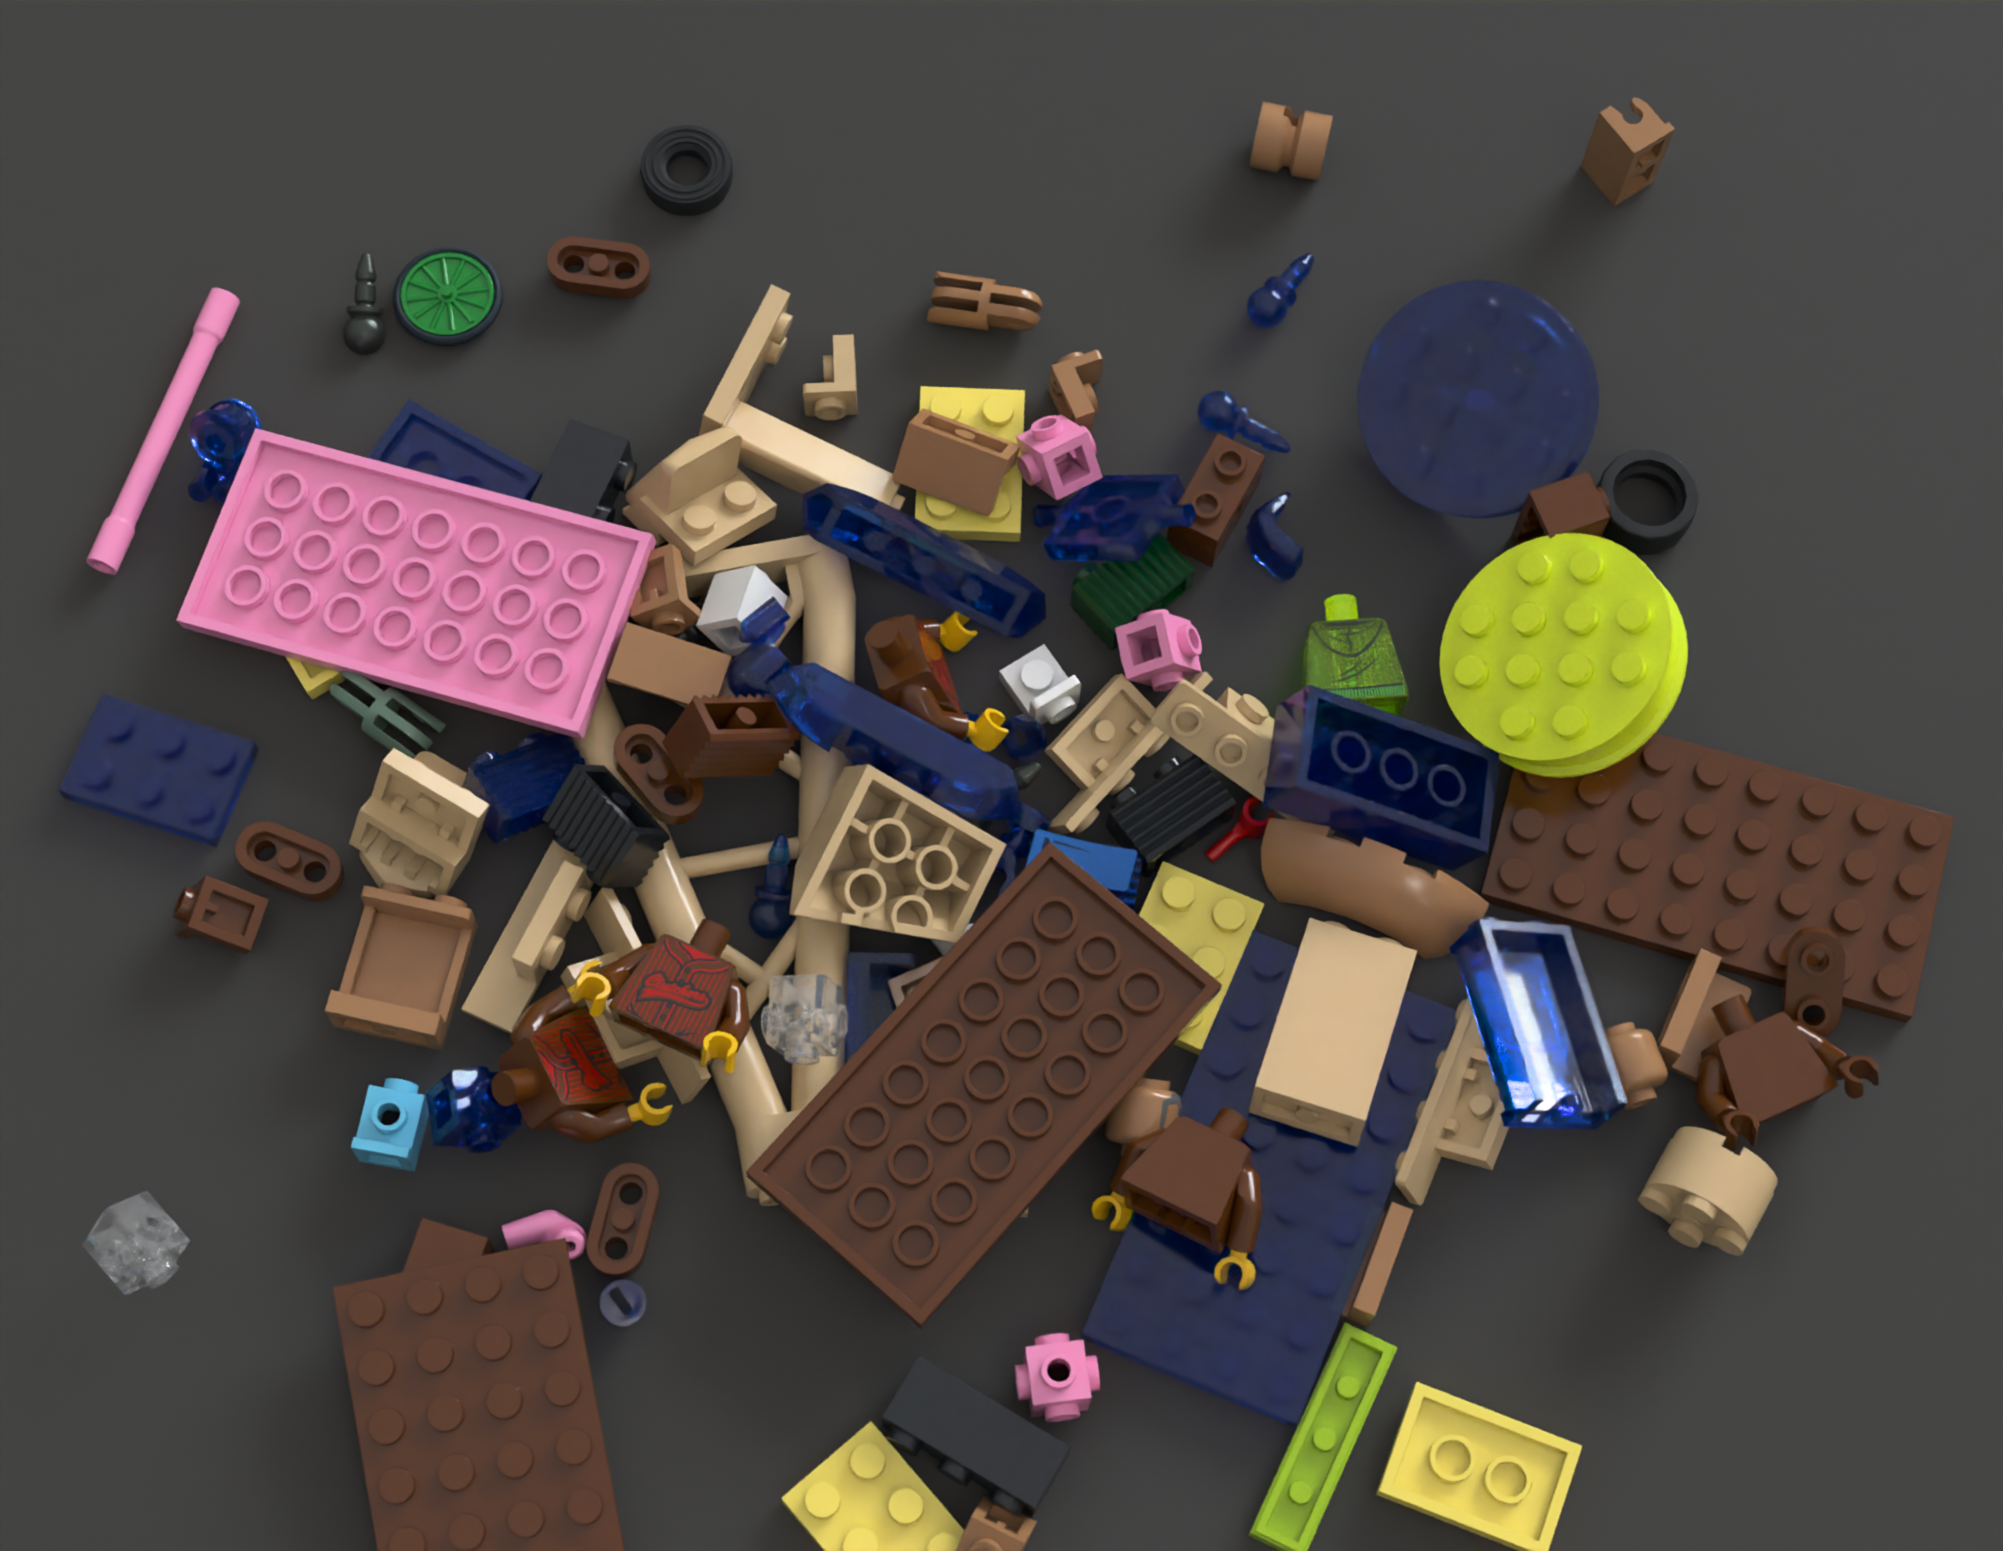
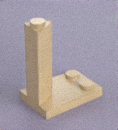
[699,284,906,531]

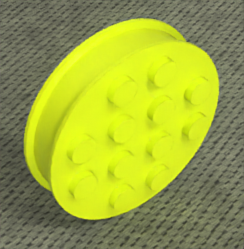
[1440,533,1688,778]

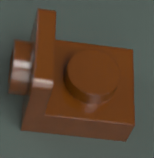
[173,875,269,954]

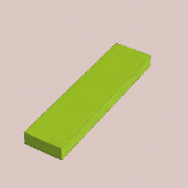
[1248,1322,1398,1551]

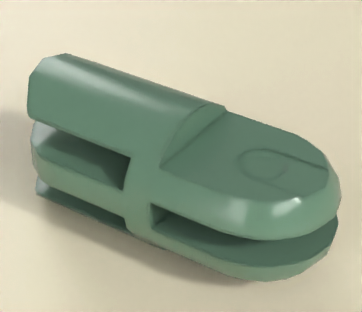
[330,671,446,759]

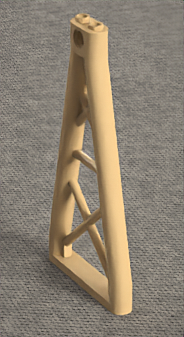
[571,532,856,1206]

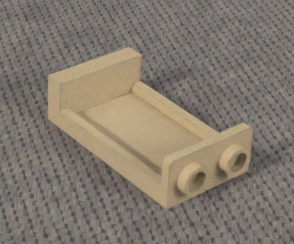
[1248,918,1417,1147]

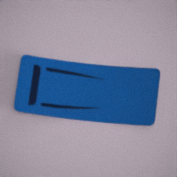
[1026,829,1137,891]

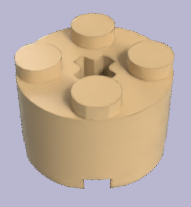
[1638,1127,1778,1256]

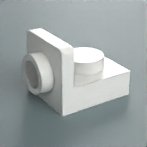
[999,644,1081,729]

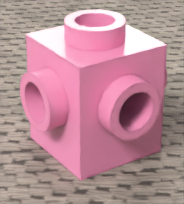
[1016,414,1103,500]
[1115,609,1202,692]
[1014,1333,1100,1422]

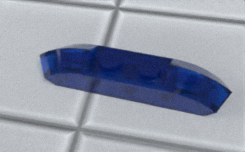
[802,483,1046,638]
[767,662,1018,820]

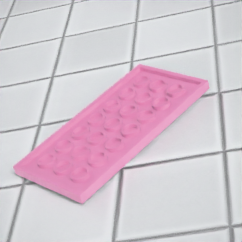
[176,428,657,740]

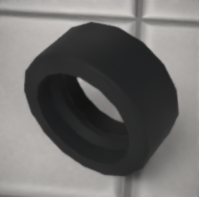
[1597,449,1699,555]

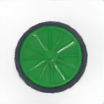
[393,247,503,346]

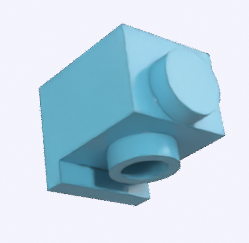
[351,1078,431,1172]

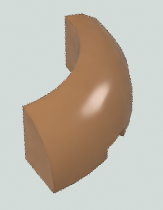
[1261,818,1489,959]

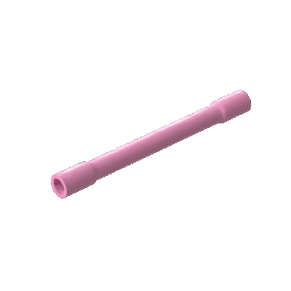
[86,288,240,575]

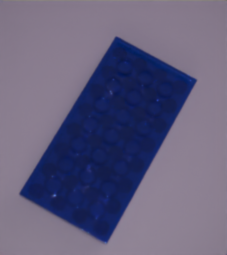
[1081,930,1458,1428]

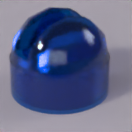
[1001,714,1048,762]
[598,1278,646,1326]

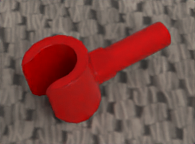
[1204,797,1274,863]

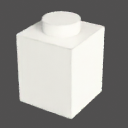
[696,565,788,656]

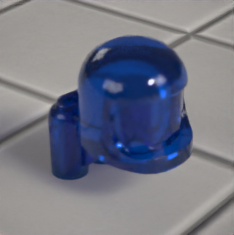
[188,398,262,504]
[726,596,807,698]

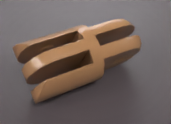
[926,271,1043,331]

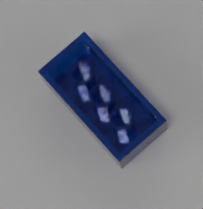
[1263,684,1499,871]

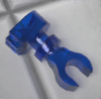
[994,797,1052,897]

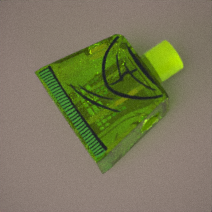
[1299,594,1409,723]

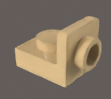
[803,334,858,420]

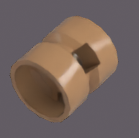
[1249,102,1333,182]

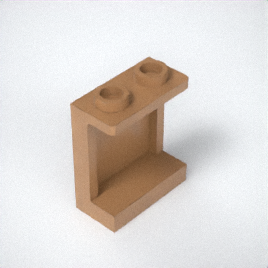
[325,883,478,1051]

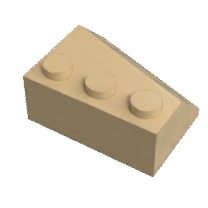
[789,764,1007,943]

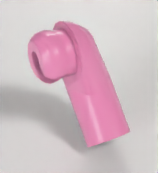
[501,1210,587,1260]

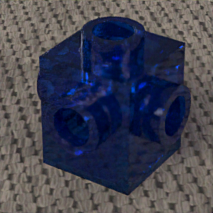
[426,1066,522,1153]

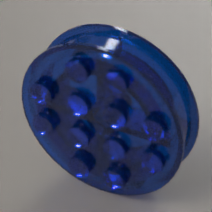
[1358,280,1599,518]

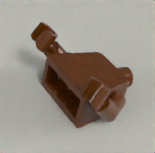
[1696,994,1879,1152]

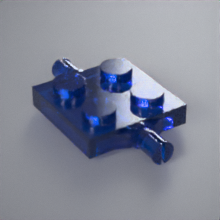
[1033,474,1196,562]

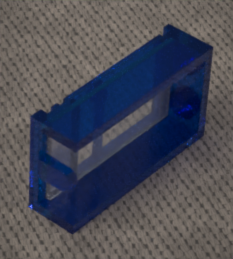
[1449,917,1628,1130]

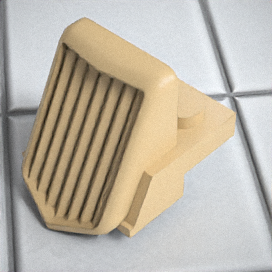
[622,427,777,566]
[349,748,499,898]

